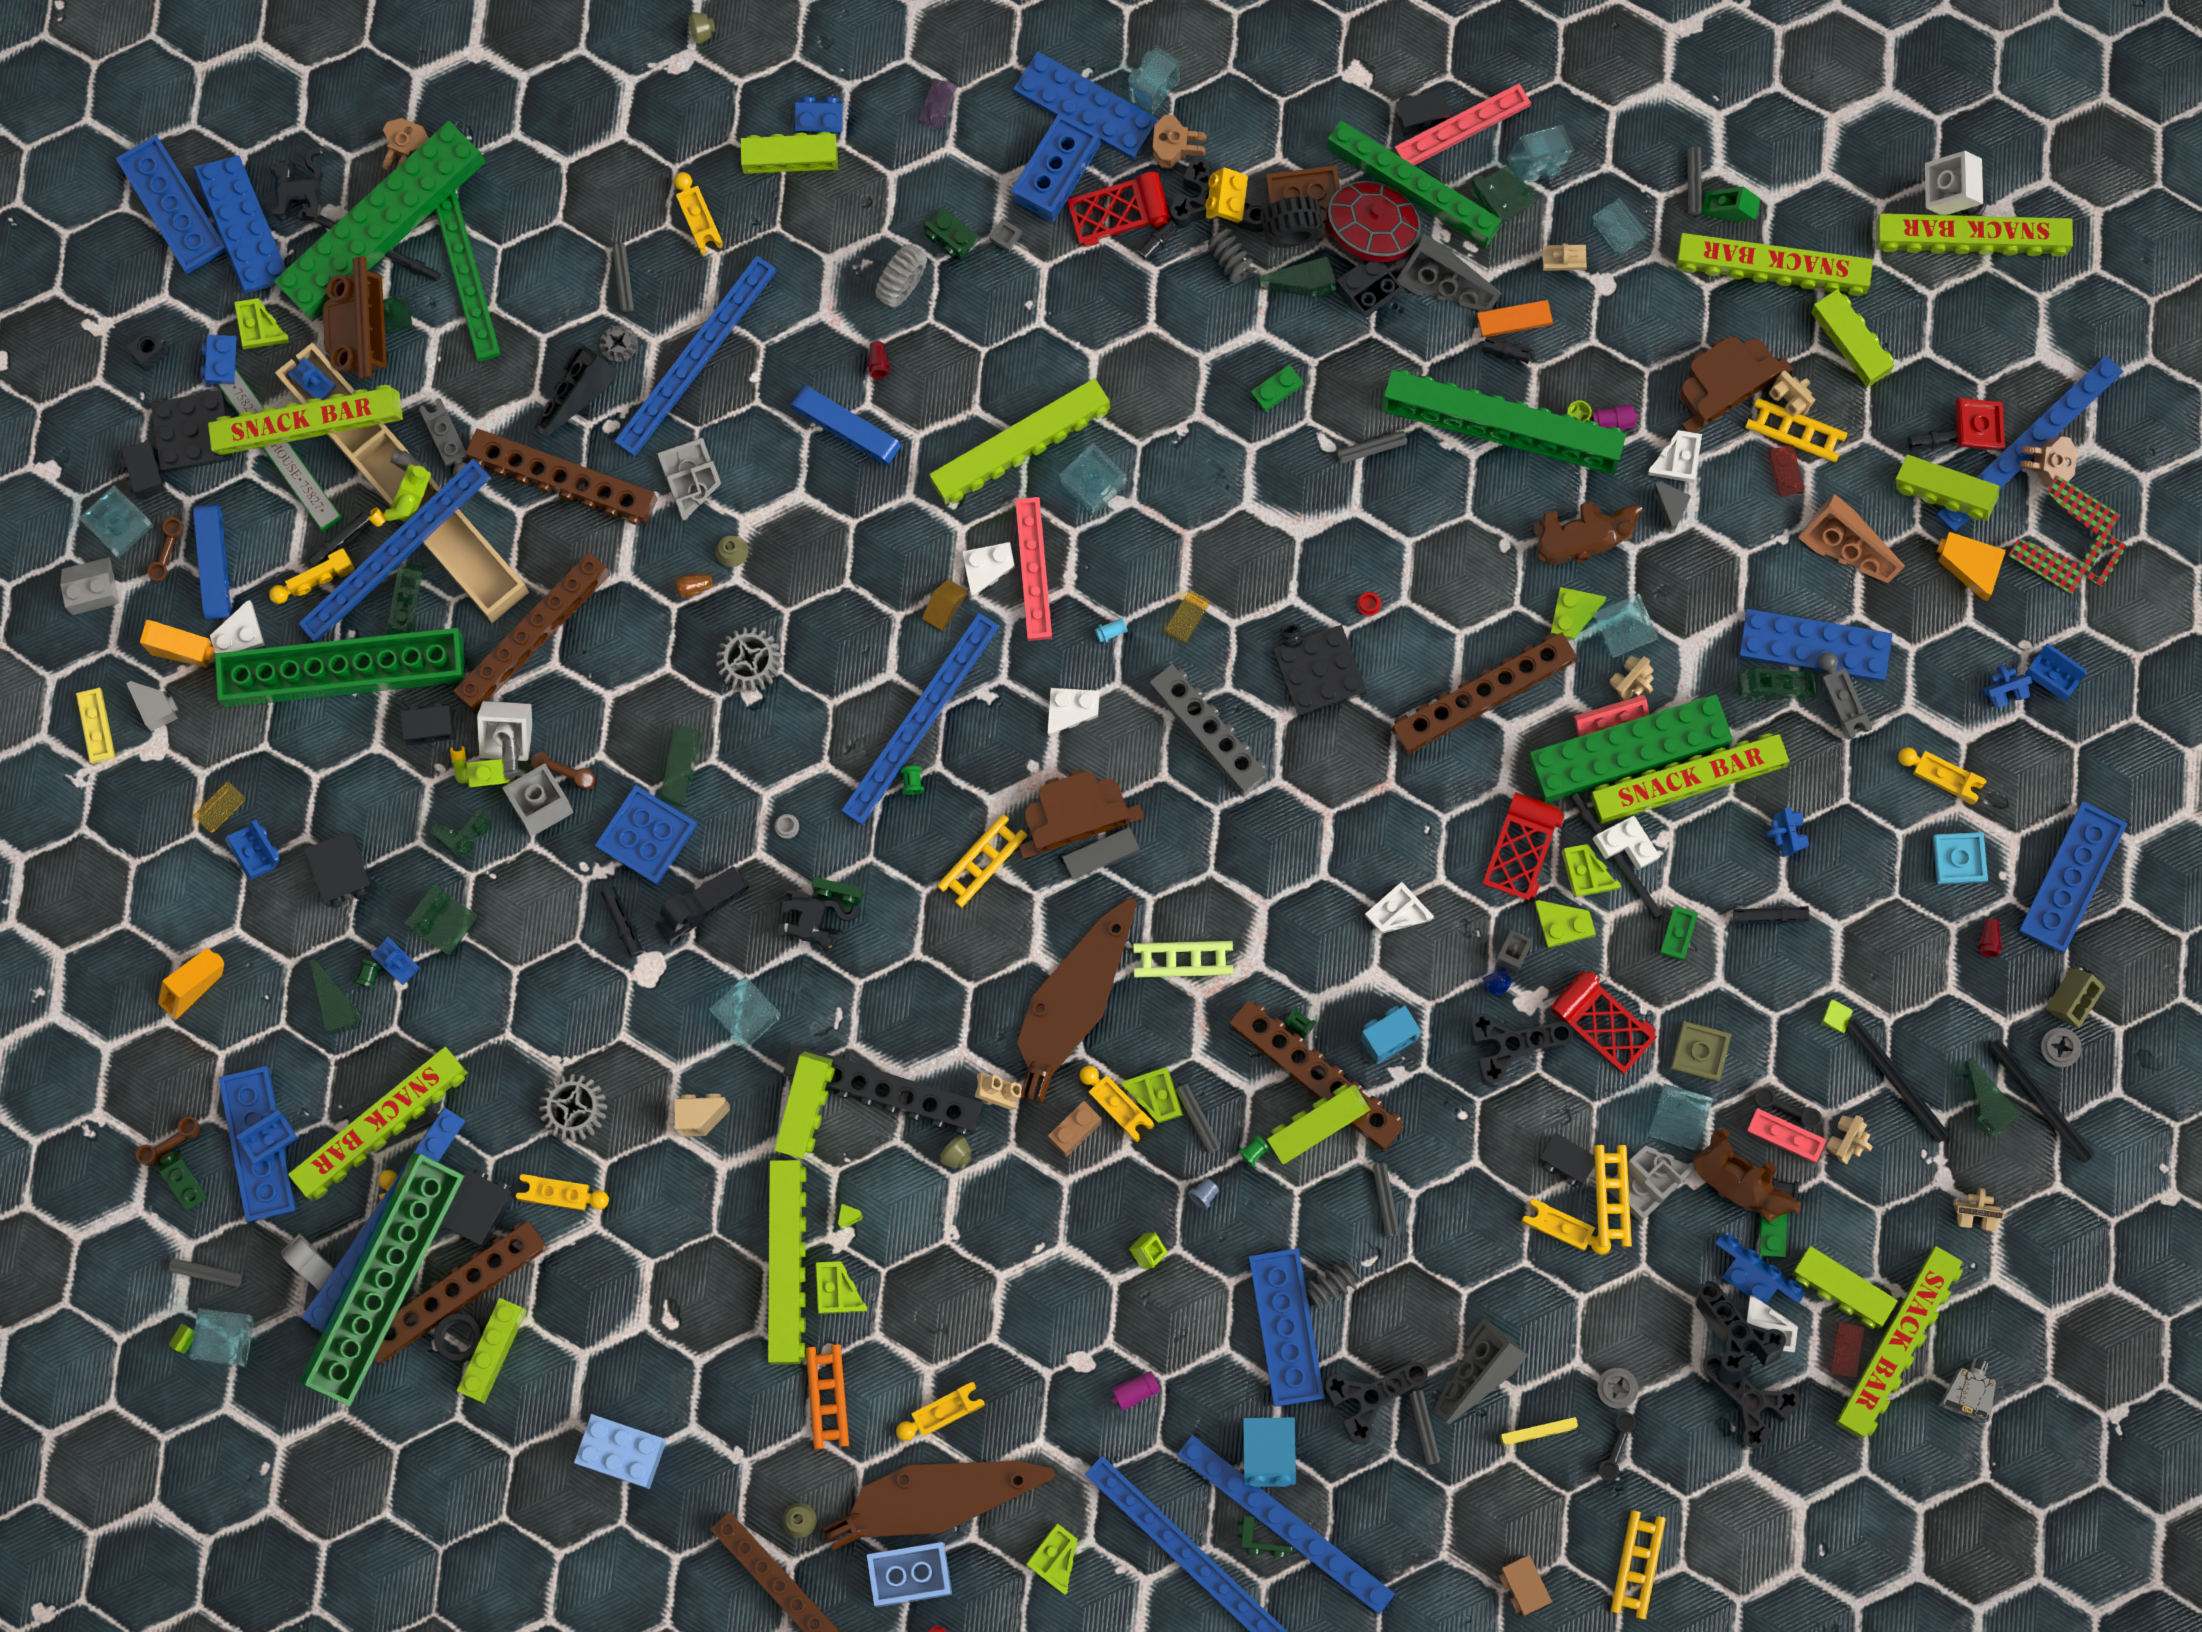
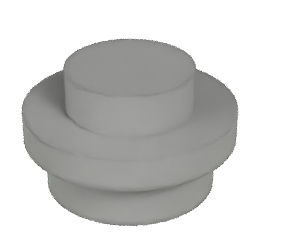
[775,814,799,839]

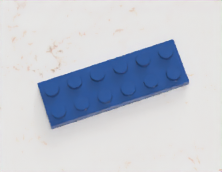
[1013,51,1159,160]
[116,134,226,274]
[193,155,286,294]
[1739,609,1893,682]
[2018,801,2128,954]
[218,1066,297,1223]
[1249,1248,1325,1407]

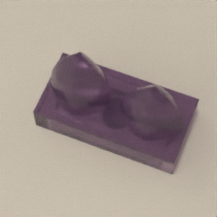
[919,78,957,130]

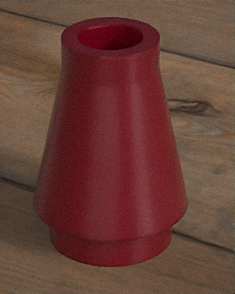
[867,341,891,379]
[1977,919,2003,958]

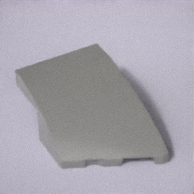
[657,438,721,521]
[1607,1146,1695,1222]

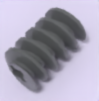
[1208,228,1255,283]
[1306,1258,1363,1311]

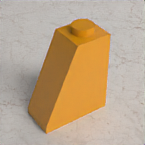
[1937,532,2006,601]
[140,619,215,668]
[158,947,224,1020]

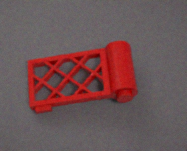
[1067,172,1171,247]
[1482,792,1565,901]
[1549,970,1657,1074]

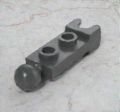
[419,398,468,476]
[1819,652,1872,740]

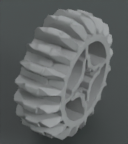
[876,244,927,308]
[716,627,782,693]
[539,1074,607,1142]

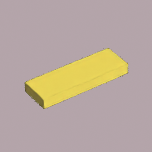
[76,688,115,764]
[1500,1417,1578,1446]

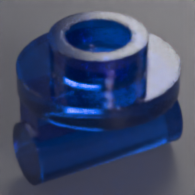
[1482,968,1512,995]

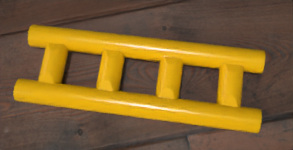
[1745,398,1848,463]
[936,814,1028,908]
[1594,1145,1632,1247]
[1610,1510,1666,1620]

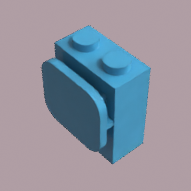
[1244,1417,1296,1487]

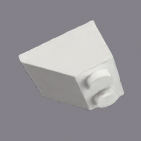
[477,701,532,761]

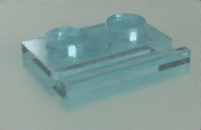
[1591,198,1648,256]

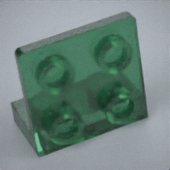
[1471,164,1536,225]
[429,808,491,860]
[405,884,478,955]

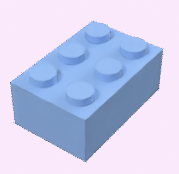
[574,1414,666,1489]
[867,1542,952,1607]

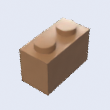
[1048,1101,1102,1157]
[1499,1555,1552,1617]

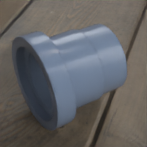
[1188,1178,1219,1210]

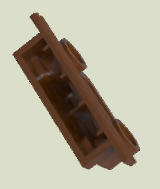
[323,256,387,380]
[1679,337,1793,433]
[1019,770,1144,859]

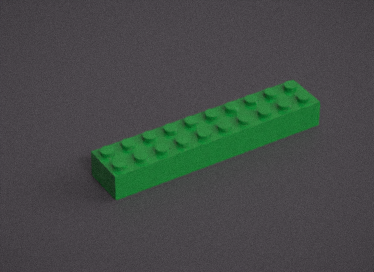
[274,121,486,322]
[1382,370,1627,475]
[215,628,466,708]
[298,1153,464,1406]

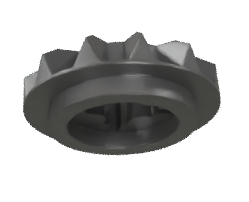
[599,324,638,362]
[2041,1028,2081,1067]
[1597,1368,1638,1409]

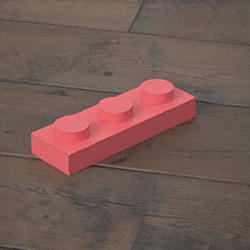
[1574,695,1649,737]
[1746,1108,1827,1164]

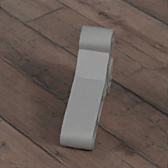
[281,1233,334,1291]

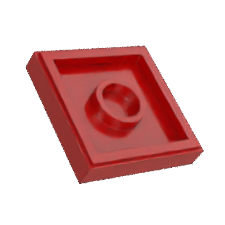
[1955,398,2005,451]

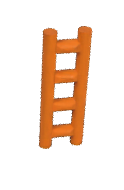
[806,1344,849,1450]

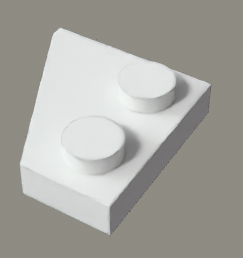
[1648,430,1702,483]
[963,542,1015,598]
[210,600,265,653]
[1048,688,1100,736]
[1365,882,1434,934]
[1746,1296,1798,1352]

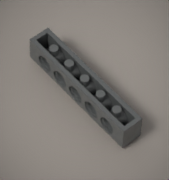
[1150,664,1267,797]

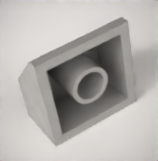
[60,557,120,615]
[502,764,574,837]

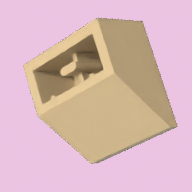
[674,1094,730,1137]

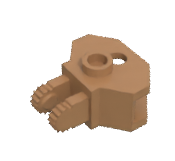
[1153,115,1206,169]
[382,118,429,170]
[2020,436,2077,487]

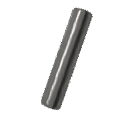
[1687,147,1702,215]
[612,244,634,312]
[1337,431,1407,464]
[1176,1084,1220,1153]
[1373,1163,1399,1237]
[168,1258,243,1287]
[1409,1390,1440,1465]

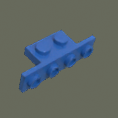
[1716,1232,1805,1304]

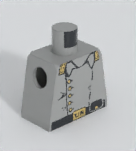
[1939,1358,1996,1423]

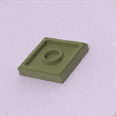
[1670,1021,1732,1083]

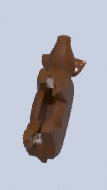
[1533,502,1644,565]
[1692,1127,1801,1223]

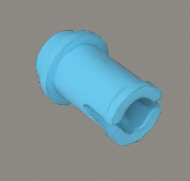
[1095,618,1128,643]

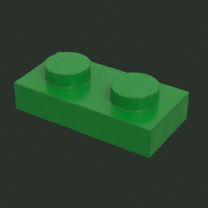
[1251,364,1304,412]
[1660,905,1698,961]
[1759,1213,1787,1258]

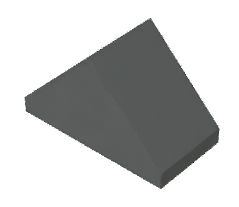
[1653,482,1691,534]
[1495,930,1533,975]

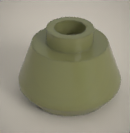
[689,12,716,44]
[715,535,748,567]
[940,1136,972,1169]
[782,1503,817,1538]

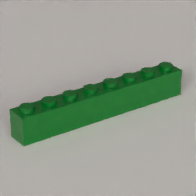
[1327,121,1501,248]

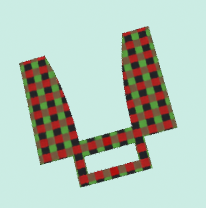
[2009,476,2127,595]

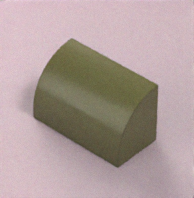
[2045,968,2105,1028]

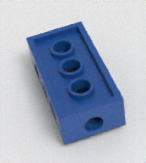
[1011,113,1101,223]

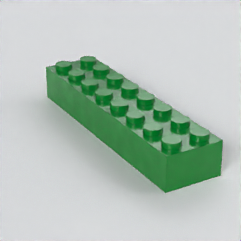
[1528,694,1733,803]

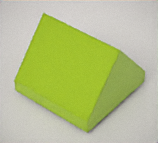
[838,1204,863,1230]

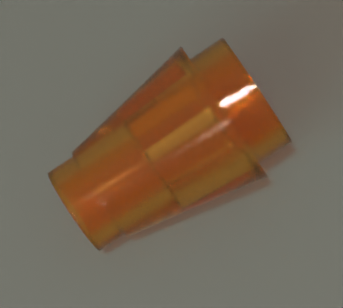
[676,573,713,599]

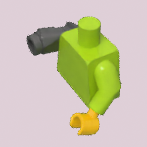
[368,449,431,527]
[450,739,520,787]

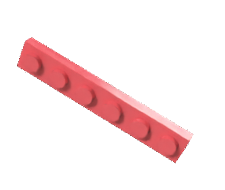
[1394,83,1531,165]
[1015,497,1052,641]

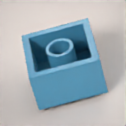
[1361,1006,1421,1065]

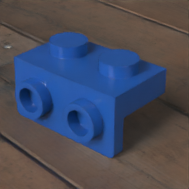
[795,95,845,132]
[201,335,237,387]
[2025,643,2087,702]
[225,820,279,880]
[236,1110,299,1166]

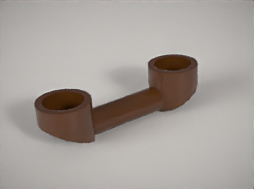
[147,517,183,582]
[531,752,596,790]
[136,1116,200,1166]

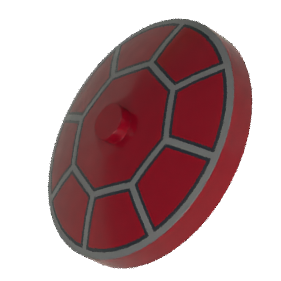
[1326,181,1421,262]

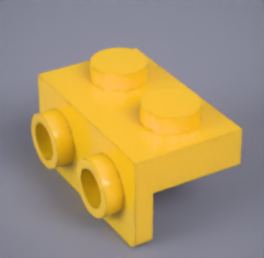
[1205,167,1248,223]

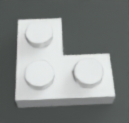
[1593,816,1660,870]

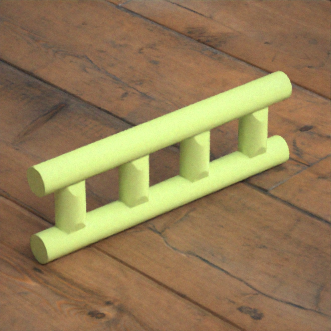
[1134,941,1234,977]

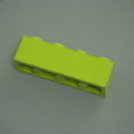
[741,132,838,174]
[1811,289,1894,388]
[1896,454,1999,521]
[774,1051,835,1159]
[1267,1084,1371,1165]
[1791,1246,1898,1329]
[457,1298,527,1404]

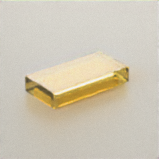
[1165,590,1210,644]
[193,781,246,834]

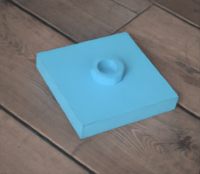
[1933,832,1988,885]

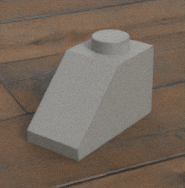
[126,681,178,731]

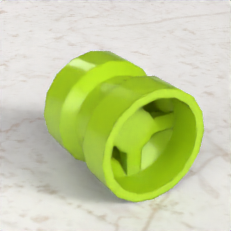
[1567,400,1592,422]

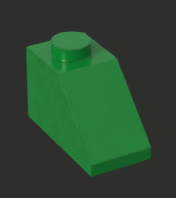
[1701,186,1761,223]

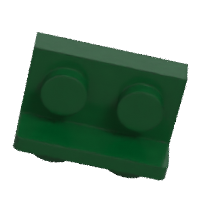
[924,208,979,260]
[811,877,864,912]

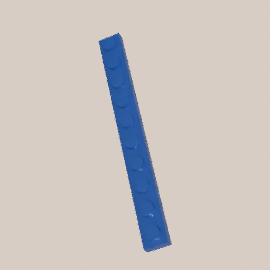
[614,256,777,457]
[1936,355,2124,533]
[299,459,491,642]
[841,613,999,826]
[301,1107,465,1332]
[1177,1435,1395,1615]
[1085,1456,1288,1632]

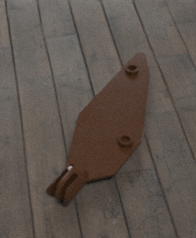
[1017,898,1137,1104]
[822,1461,1055,1551]

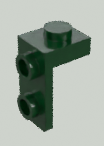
[158,1149,207,1211]
[1237,1516,1293,1558]

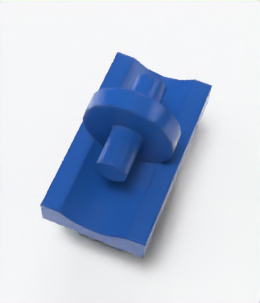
[288,357,336,400]
[1982,664,2032,708]
[1766,807,1809,857]
[371,937,420,985]

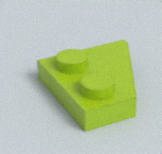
[234,299,289,349]
[1550,587,1606,640]
[1562,844,1621,898]
[1535,900,1596,948]
[1121,1067,1183,1123]
[815,1261,867,1314]
[1026,1523,1078,1595]

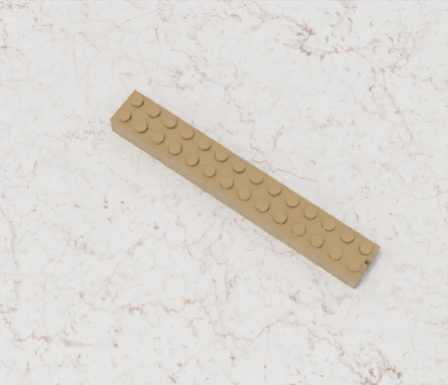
[275,343,529,623]

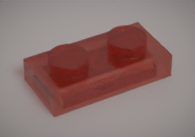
[1768,445,1805,498]
[1830,1322,1864,1378]

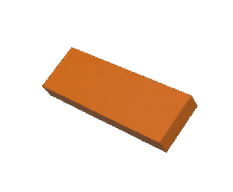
[1477,300,1553,338]

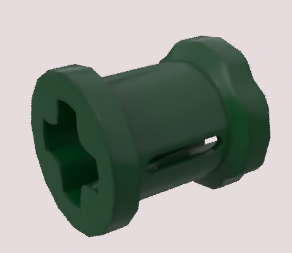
[353,959,382,989]
[1284,1007,1317,1039]

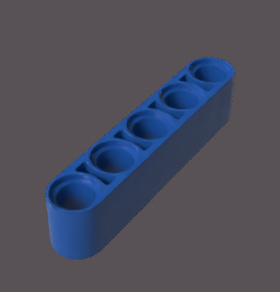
[790,385,902,466]
[193,504,232,620]

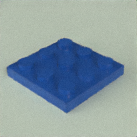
[595,785,698,886]

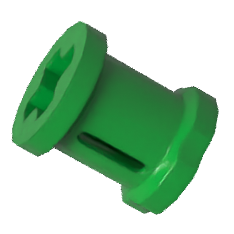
[900,766,924,795]
[1238,1134,1271,1167]

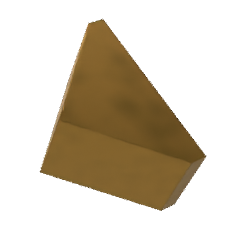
[922,579,969,632]

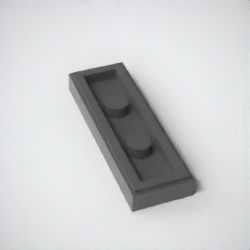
[1063,827,1140,880]

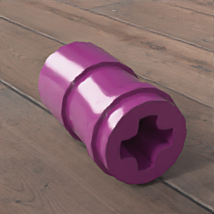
[1591,404,1639,430]
[1111,1371,1161,1411]

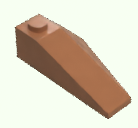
[1798,494,1905,583]

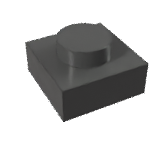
[989,218,1022,253]

